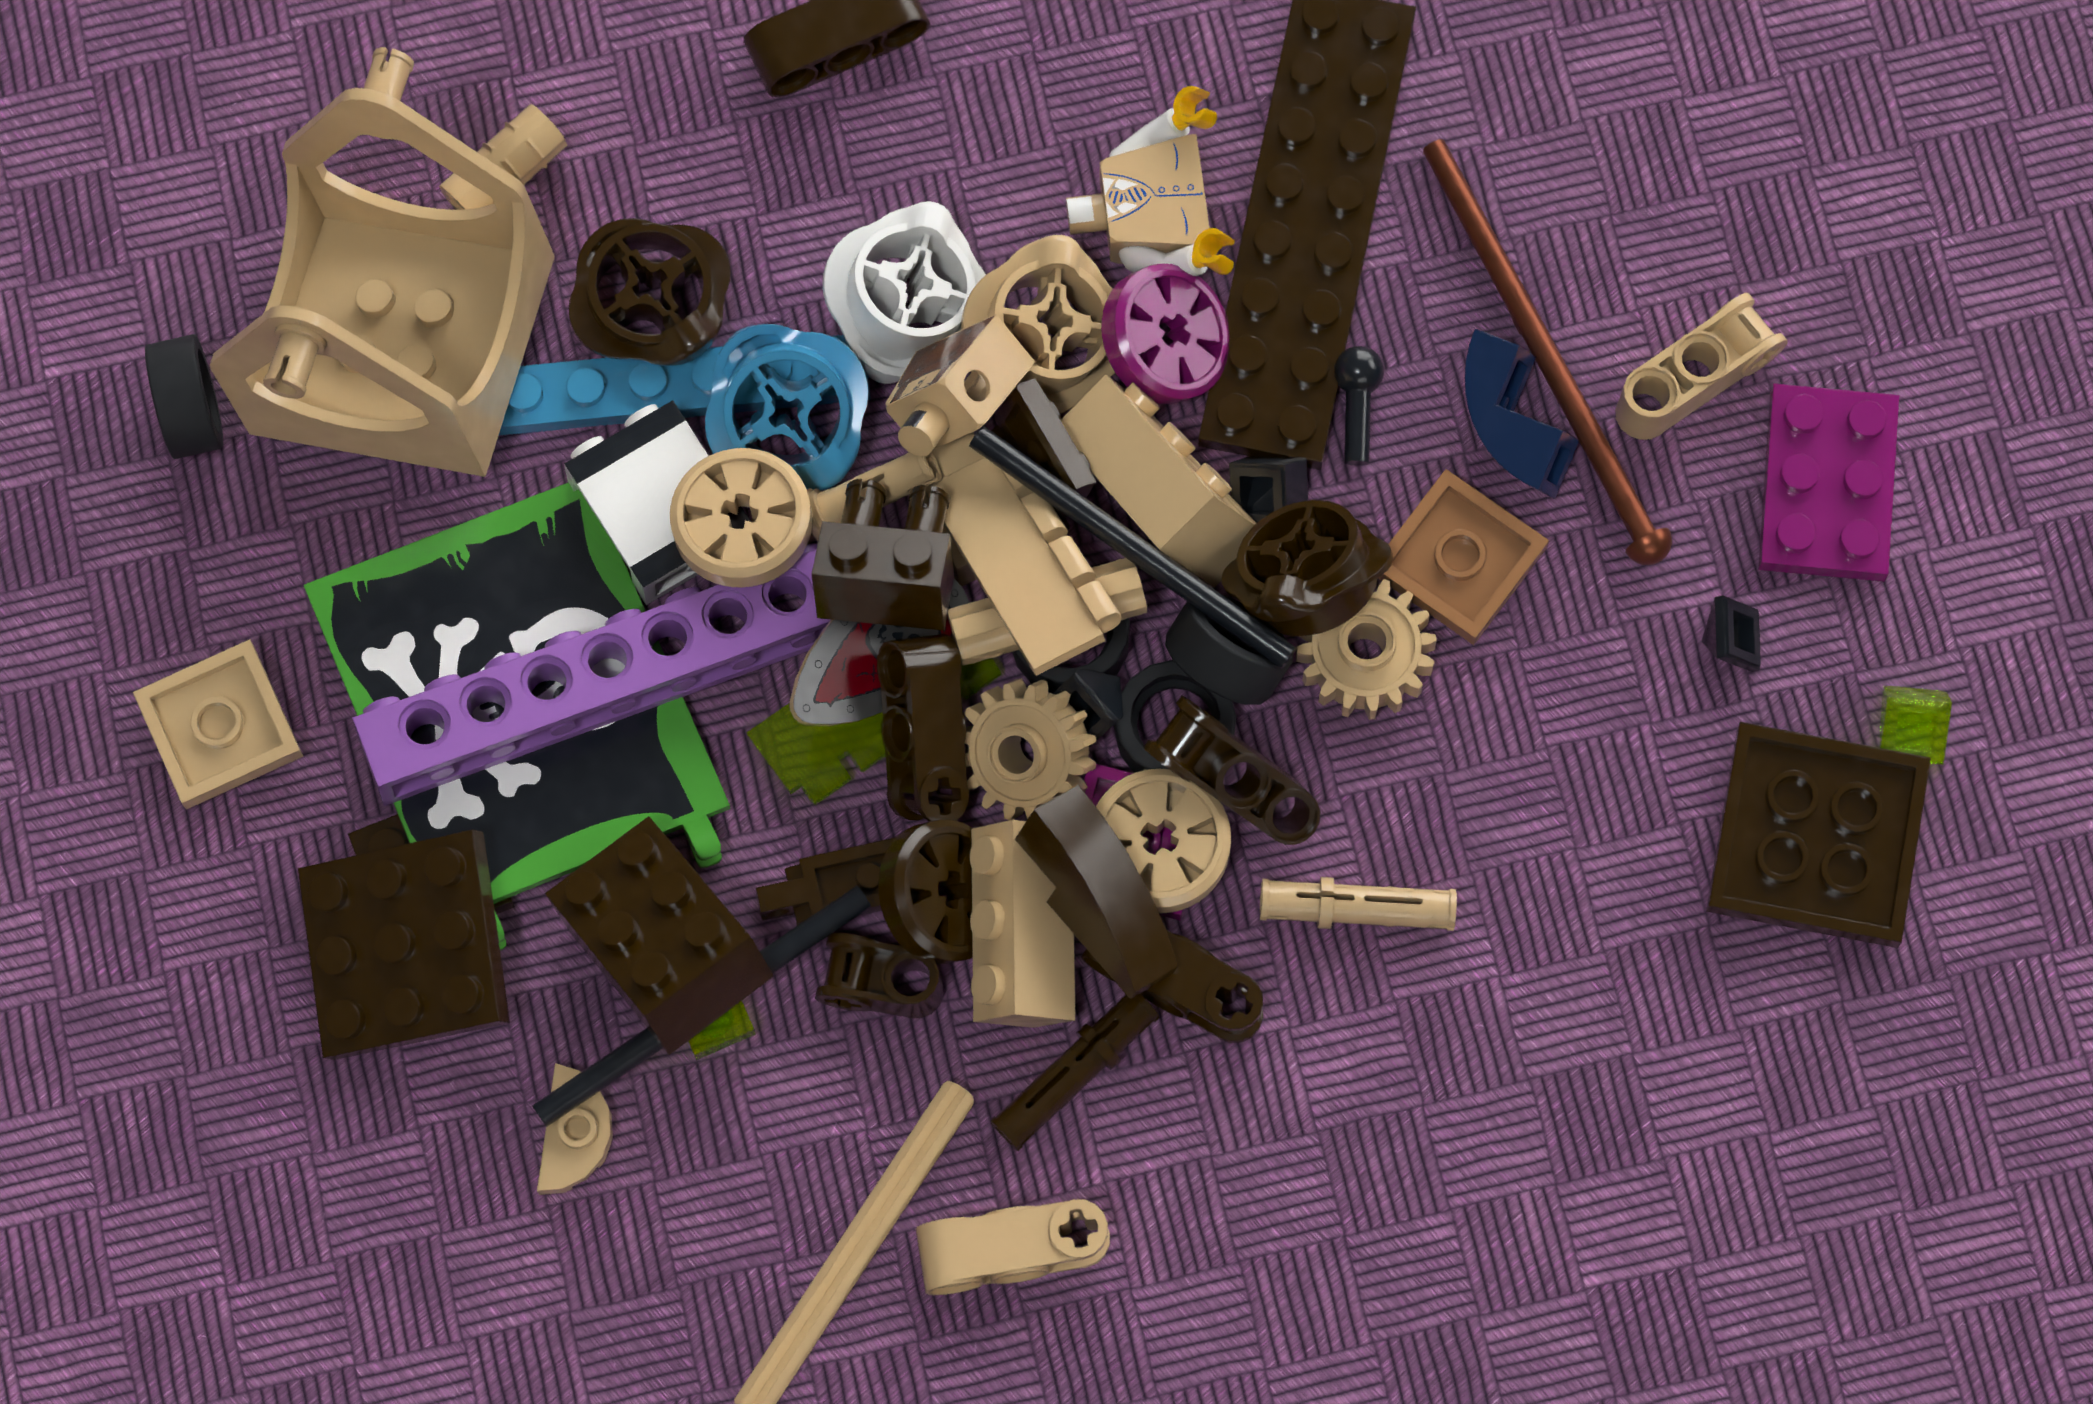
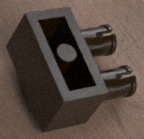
[812,479,954,631]

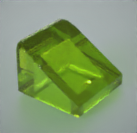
[1879,686,1952,765]

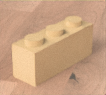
[970,820,1075,1028]

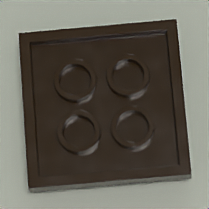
[1706,722,1931,948]
[298,829,510,1060]

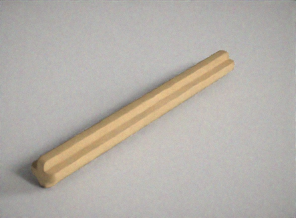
[734,1081,974,1404]

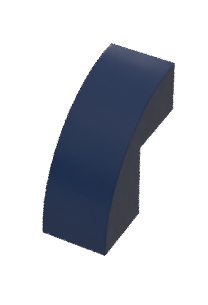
[1465,329,1579,499]

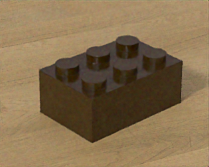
[545,816,774,1055]

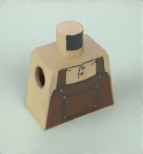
[885,314,1035,457]

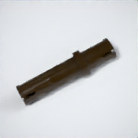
[989,994,1160,1151]

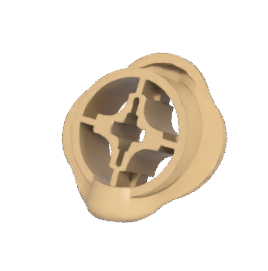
[961,235,1115,414]

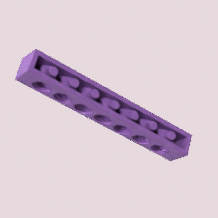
[352,544,831,806]

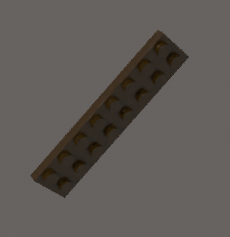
[1198,0,1416,470]

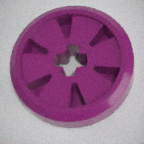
[1101,264,1229,404]

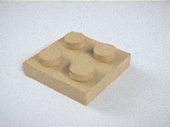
[133,639,304,810]

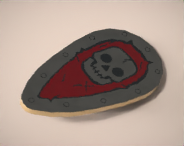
[789,579,970,726]

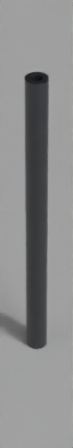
[969,426,1296,669]
[532,886,871,1127]

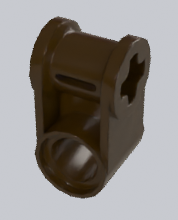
[815,933,944,1018]

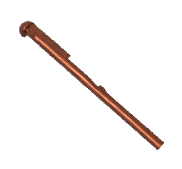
[1422,139,1672,565]

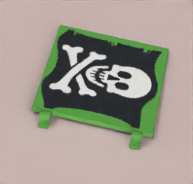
[304,483,730,951]

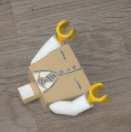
[1066,86,1235,276]

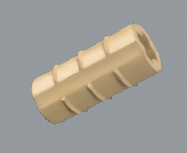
[439,104,568,210]

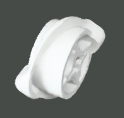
[822,201,986,384]

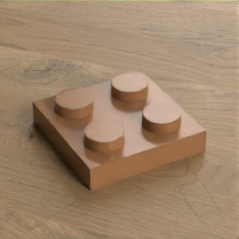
[1378,469,1549,645]

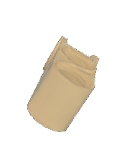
[1615,293,1788,440]
[916,1199,1110,1295]

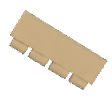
[925,457,1122,676]

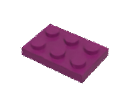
[1758,384,1899,582]

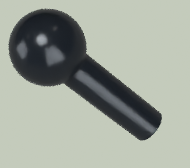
[1334,346,1384,466]

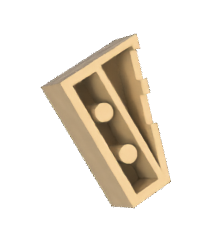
[1061,374,1257,588]

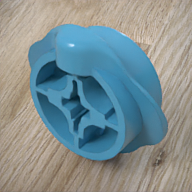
[705,324,868,491]

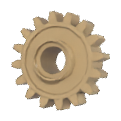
[1296,579,1437,720]
[964,678,1096,820]

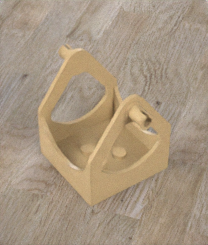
[210,47,555,477]

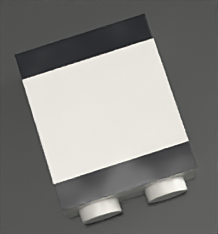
[564,400,751,605]

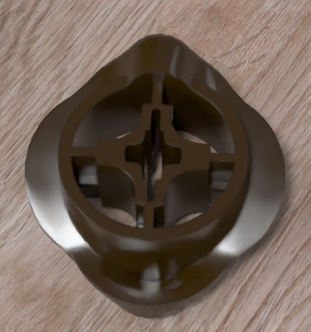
[569,218,731,366]
[1221,500,1393,636]

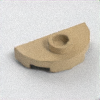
[537,1063,613,1195]

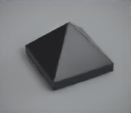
[1701,595,1761,672]

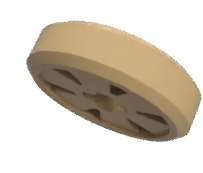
[670,448,812,588]
[1096,769,1231,913]

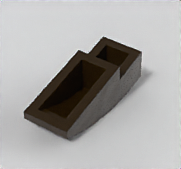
[1015,785,1179,999]

